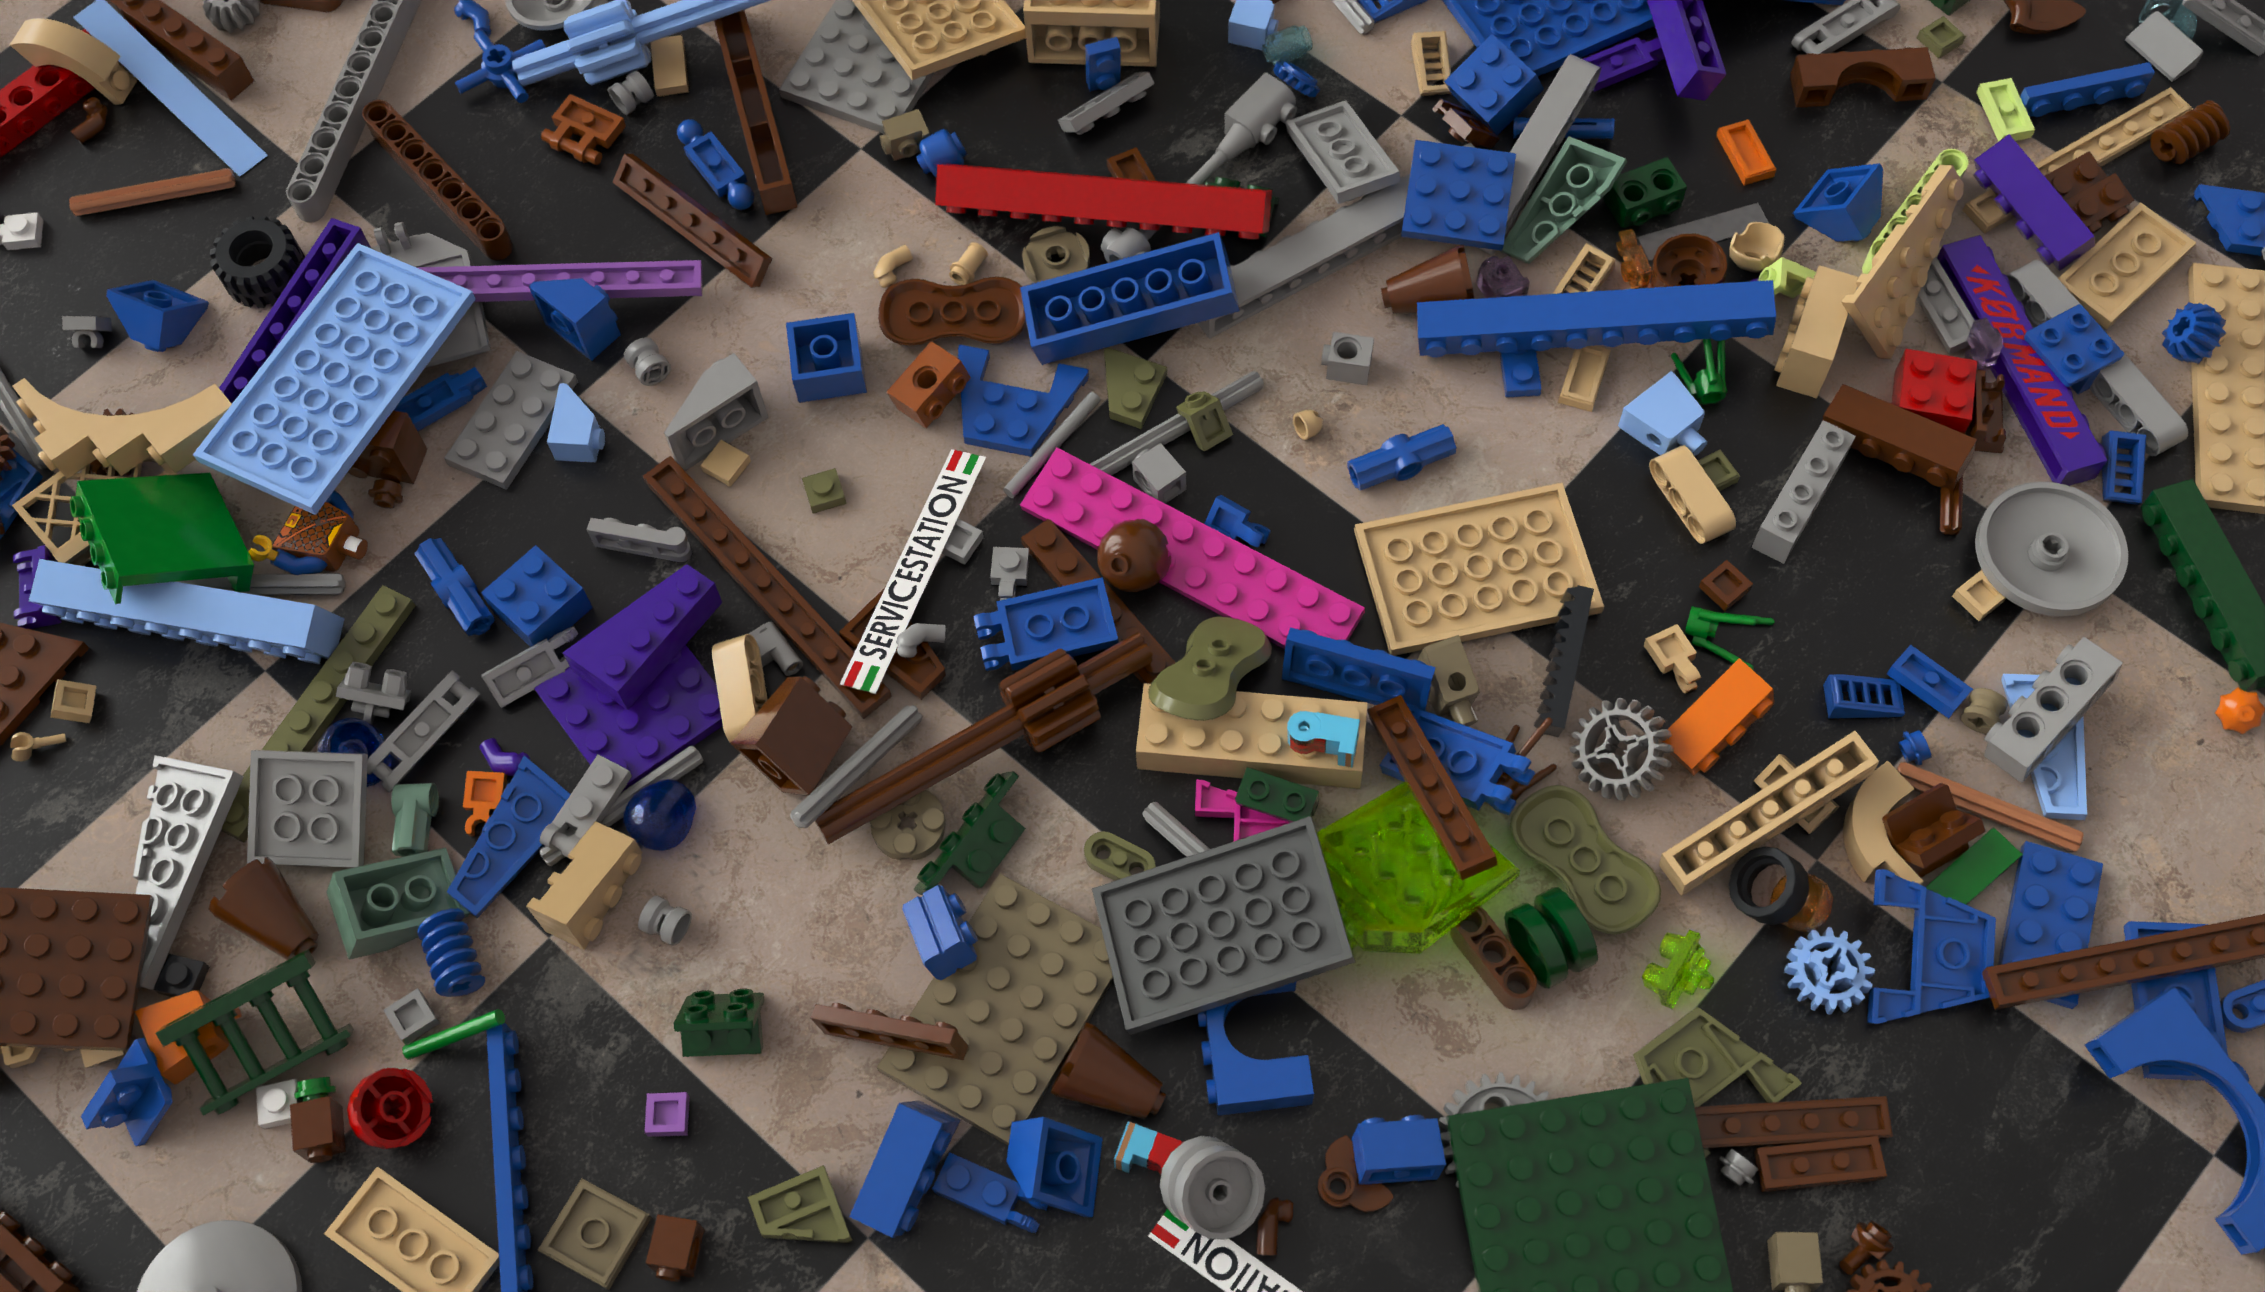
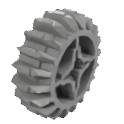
[1569,698,1674,801]

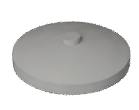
[1975,482,2128,617]
[137,1220,302,1292]

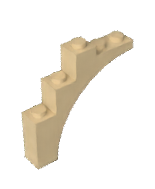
[12,378,232,479]

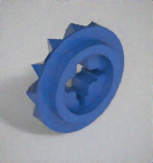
[1273,60,1321,97]

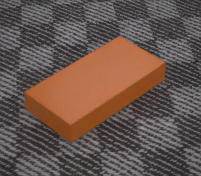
[1716,119,1777,185]

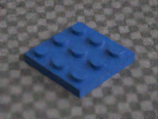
[1401,140,1516,251]

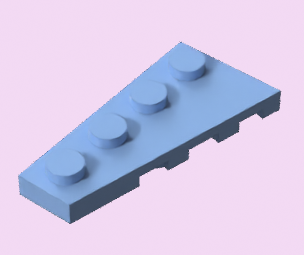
[2001,674,2087,820]

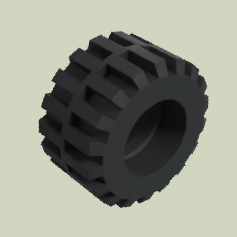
[210,216,305,308]

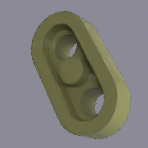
[1084,832,1156,881]

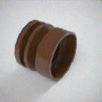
[1650,234,1727,288]

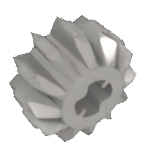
[203,0,260,33]

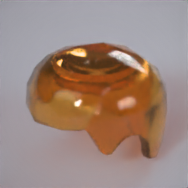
[1770,873,1834,932]

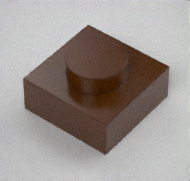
[1699,560,1753,611]

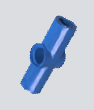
[1347,424,1457,491]
[414,538,495,636]

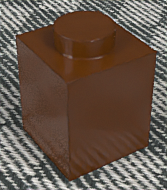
[290,1096,346,1163]

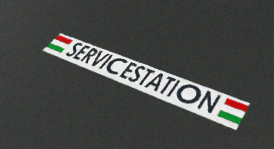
[840,449,986,694]
[1148,1209,1303,1292]

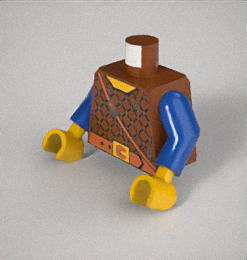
[248,490,368,575]

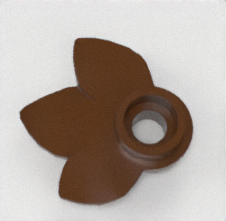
[1318,1135,1394,1212]

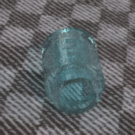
[1262,25,1313,65]

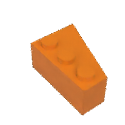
[1663,658,1774,776]

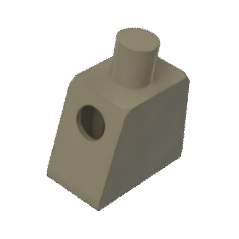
[1418,635,1480,727]

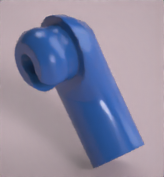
[454,0,491,37]

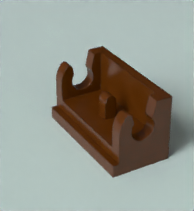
[1966,370,2006,453]

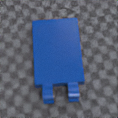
[973,577,1119,671]
[1379,708,1535,815]

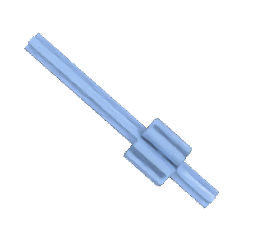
[512,0,771,86]

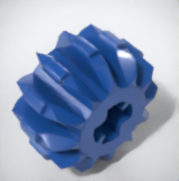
[2162,302,2226,364]

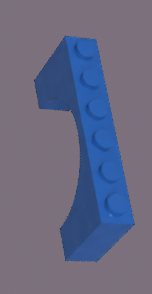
[2084,987,2265,1255]

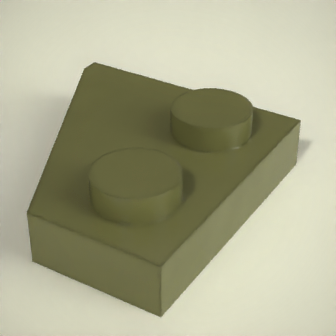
[1104,347,1167,429]
[748,1165,852,1243]

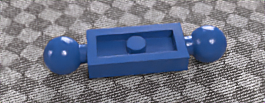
[677,119,754,210]

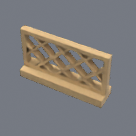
[12,456,177,566]

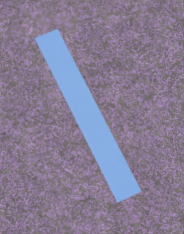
[73,0,268,177]

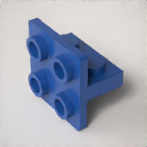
[2024,304,2124,395]
[81,1038,173,1147]

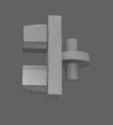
[336,662,411,726]

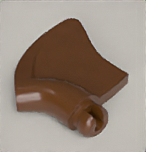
[2003,0,2086,34]

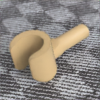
[10,732,67,762]

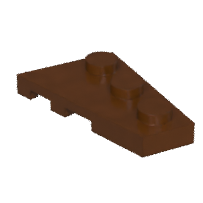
[839,587,946,700]

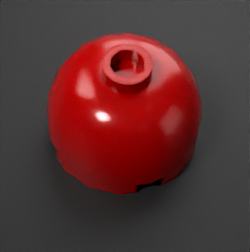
[347,1068,433,1149]

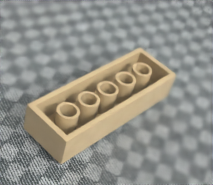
[1136,683,1367,789]

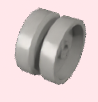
[1160,1136,1265,1240]

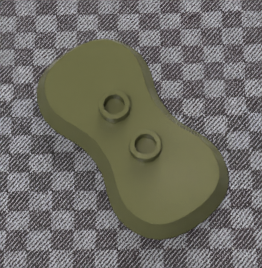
[1148,617,1272,721]
[1510,785,1661,935]

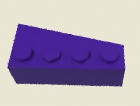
[563,564,723,710]

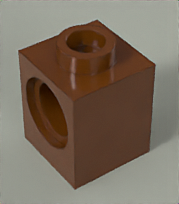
[646,1214,705,1282]

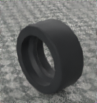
[1728,846,1810,925]

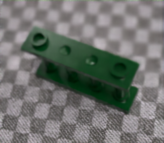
[156,949,354,1116]

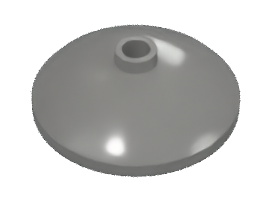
[505,0,595,30]

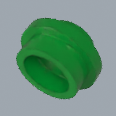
[294,1077,336,1102]

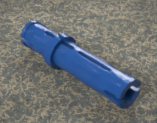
[1513,117,1615,140]

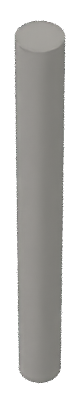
[1003,392,1101,498]

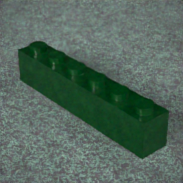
[2140,479,2265,692]

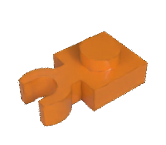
[463,771,508,836]

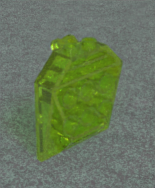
[1317,782,1520,954]

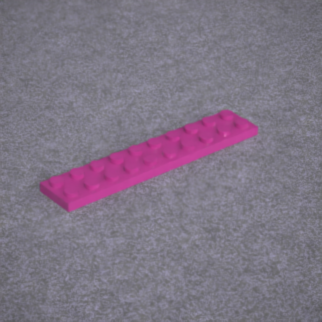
[1020,447,1365,649]

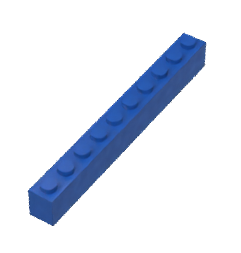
[1417,280,1776,357]

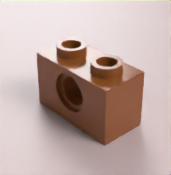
[887,341,971,429]

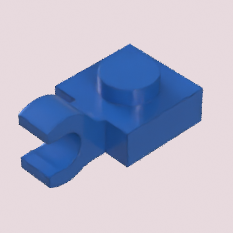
[1204,495,1271,548]

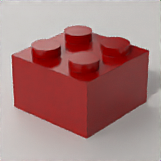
[1892,348,1977,434]

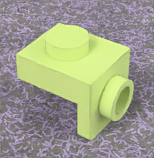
[1758,257,1816,298]

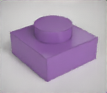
[645,1092,690,1137]

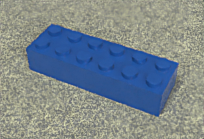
[1020,232,1240,365]

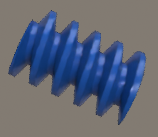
[417,908,485,997]

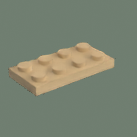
[2058,202,2196,329]
[324,1166,499,1292]

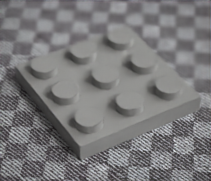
[247,750,368,868]

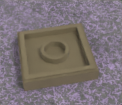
[538,1178,652,1290]

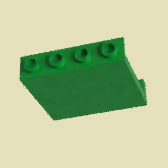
[70,472,254,604]

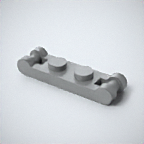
[1791,0,1901,54]
[367,670,481,792]

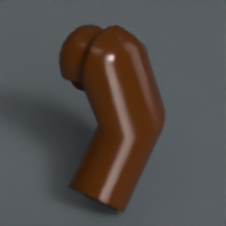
[1257,1197,1293,1255]

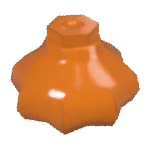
[2214,687,2265,735]

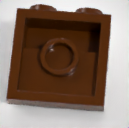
[2045,151,2134,234]

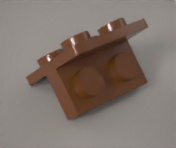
[1882,783,1986,878]

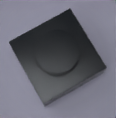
[153,954,210,997]

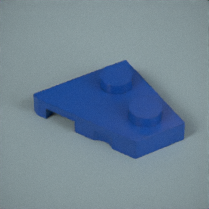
[2194,184,2265,256]

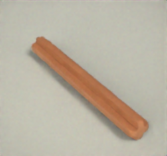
[69,168,236,216]
[1896,762,2083,852]

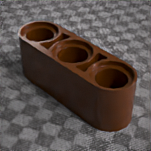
[1450,903,1537,1010]

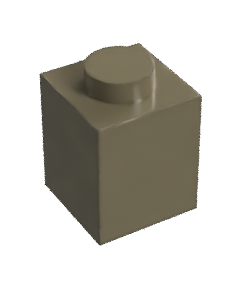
[1767,1232,1823,1292]

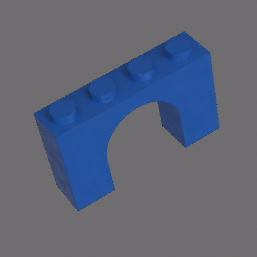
[1197,982,1314,1116]

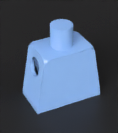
[1618,371,1708,456]

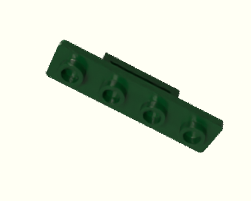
[914,771,1026,895]

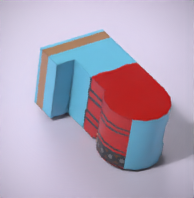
[1287,711,1360,768]
[1114,1121,1183,1175]

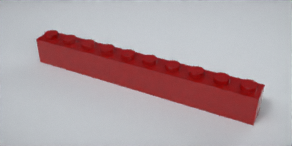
[935,164,1272,239]

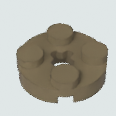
[1022,226,1090,283]
[869,790,946,860]

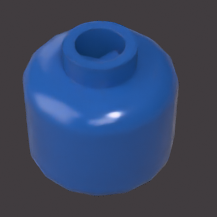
[916,129,967,178]

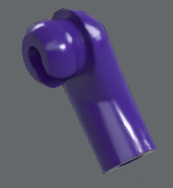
[479,738,531,776]

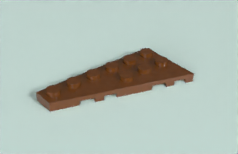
[0,623,89,746]

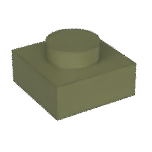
[802,468,847,514]

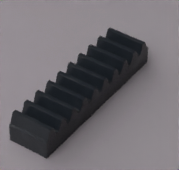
[1534,585,1594,737]

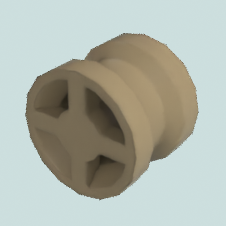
[1961,688,2008,734]

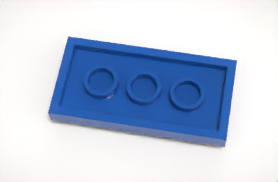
[1282,627,1436,714]
[1998,841,2103,1009]
[2123,921,2228,1081]

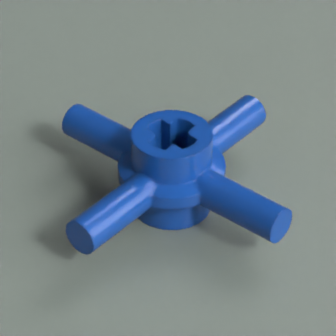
[455,30,546,103]

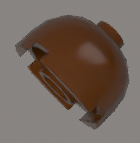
[1097,519,1171,592]

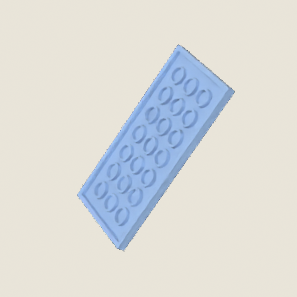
[193,243,476,515]

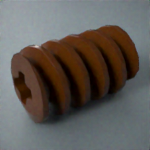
[2150,100,2230,164]

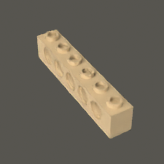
[1659,731,1879,896]

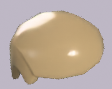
[1729,222,1785,273]

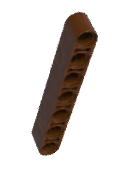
[362,100,513,260]

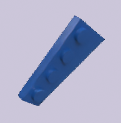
[447,755,571,918]

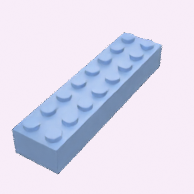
[29,559,344,664]

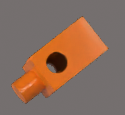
[135,990,242,1085]

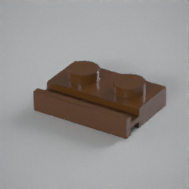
[1433,99,1500,149]

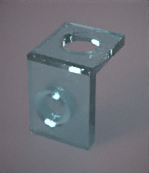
[2138,0,2197,40]

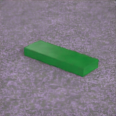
[1926,827,2023,905]

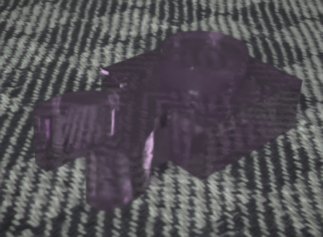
[1965,317,2003,371]

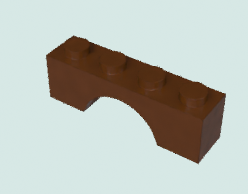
[1790,47,1936,108]

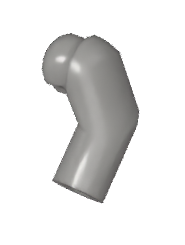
[896,623,946,657]

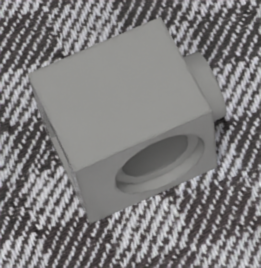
[1321,332,1374,385]
[1132,443,1186,504]

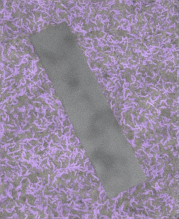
[1637,203,1769,261]

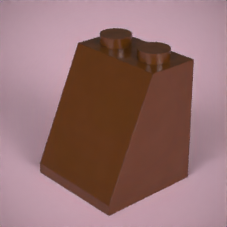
[730,676,853,795]

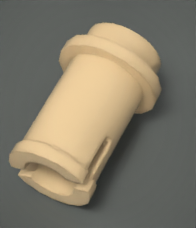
[949,242,988,285]

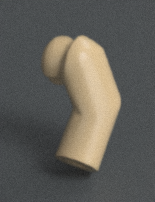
[874,245,913,288]

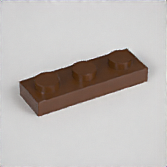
[1754,1136,1887,1192]

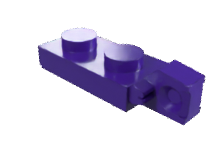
[1583,37,1665,92]

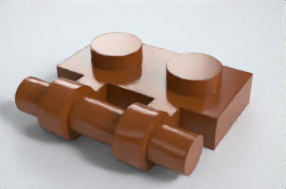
[541,94,626,165]

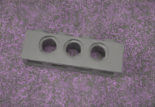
[1751,420,1856,564]
[1984,637,2123,783]

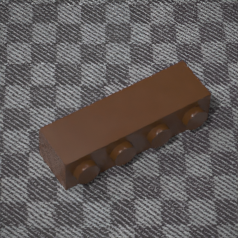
[1822,384,1977,491]

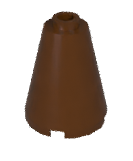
[1381,245,1475,314]
[208,857,319,960]
[1050,1021,1166,1119]

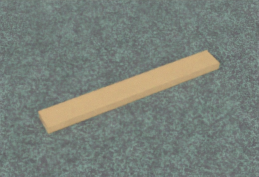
[1963,87,2193,234]

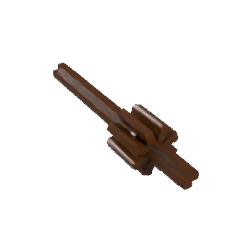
[815,632,1153,845]

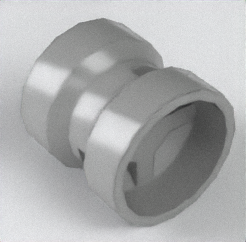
[608,70,654,115]
[624,337,671,386]
[638,895,692,946]

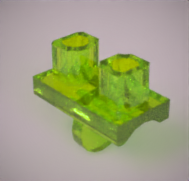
[1642,930,1714,1009]

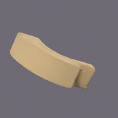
[10,18,138,105]
[1843,761,1924,885]

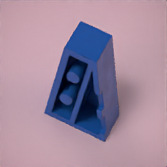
[849,1100,961,1238]

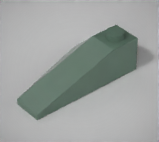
[1501,136,1627,264]

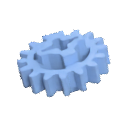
[1784,927,1875,1015]

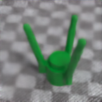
[1671,339,1728,404]
[1685,606,1775,670]

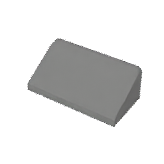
[2125,11,2203,82]

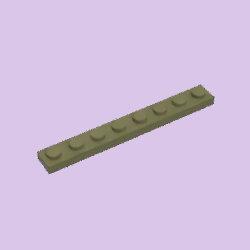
[221,585,416,843]

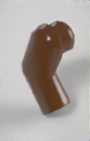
[71,97,107,144]

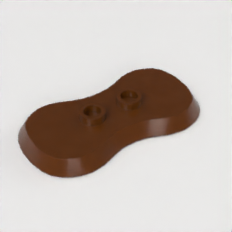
[878,276,1027,346]

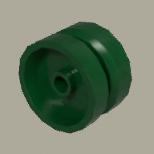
[1504,887,1598,989]

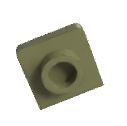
[1176,391,1233,451]

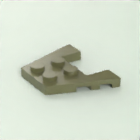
[1633,1007,1802,1157]

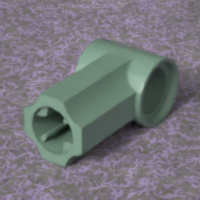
[391,783,439,857]

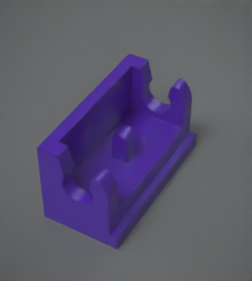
[13,545,62,629]

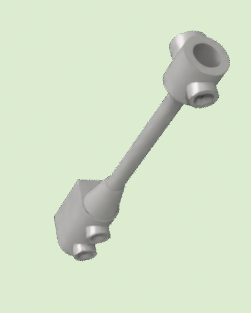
[1101,72,1297,263]

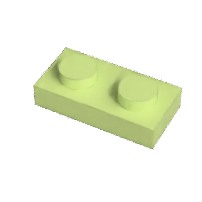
[1976,78,2035,142]

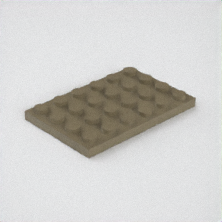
[877,873,1114,1146]

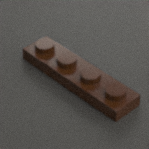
[810,1003,968,1060]

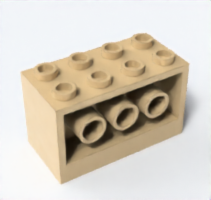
[1023,0,1160,67]

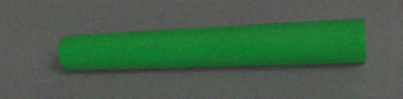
[402,1009,505,1060]

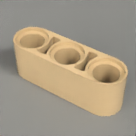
[1649,445,1736,544]
[712,634,768,743]

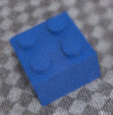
[1444,34,1544,136]
[786,313,867,403]
[481,545,593,647]

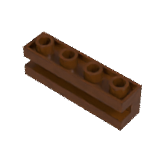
[0,1210,80,1292]

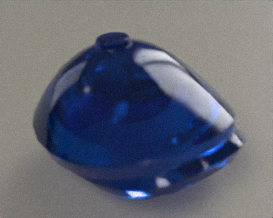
[317,718,392,787]
[624,779,696,851]

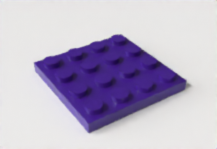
[534,645,723,793]

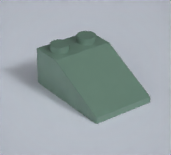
[326,848,470,960]

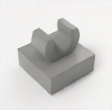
[62,316,112,348]

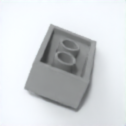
[664,353,769,471]

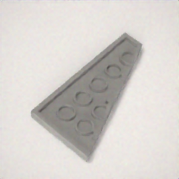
[133,755,244,990]

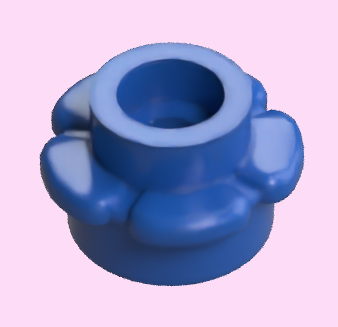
[1898,730,1932,766]

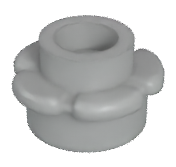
[1719,1149,1758,1186]

